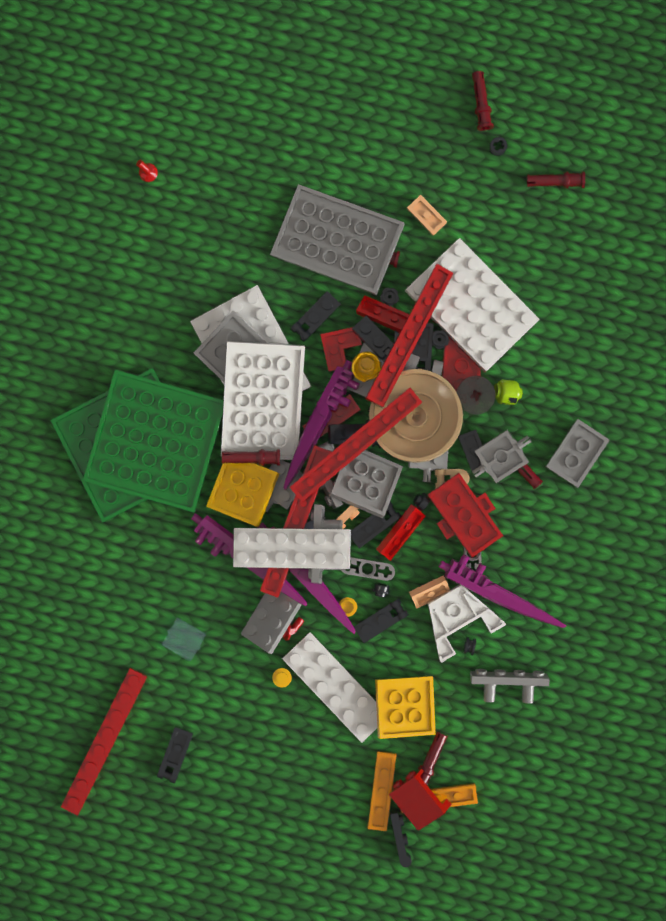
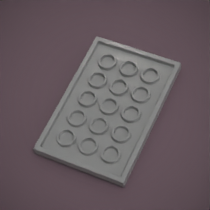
[270,184,405,295]

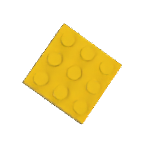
[206,463,280,527]
[375,676,436,739]

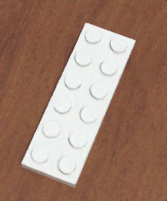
[233,528,351,569]
[282,632,377,743]

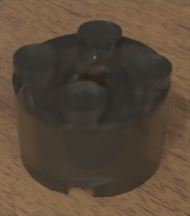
[456,376,495,416]

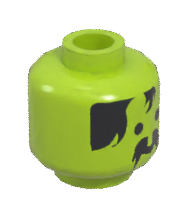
[493,379,523,405]

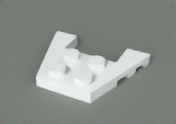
[428,585,506,663]

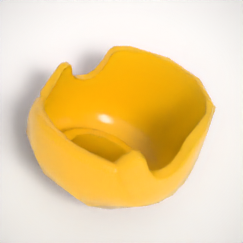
[351,352,381,382]

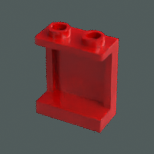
[389,768,452,831]

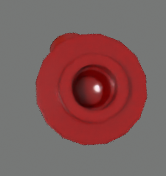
[136,160,158,182]
[283,617,304,641]

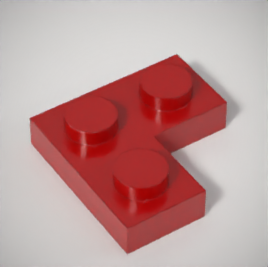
[320,327,362,372]

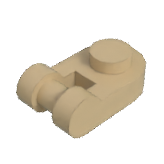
[435,469,470,489]

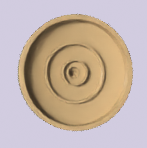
[369,369,463,463]

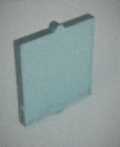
[162,617,206,662]

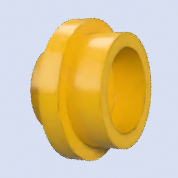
[339,597,357,617]
[272,668,292,688]

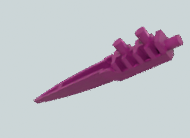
[283,360,360,490]
[191,513,307,606]
[257,522,356,634]
[438,554,567,628]

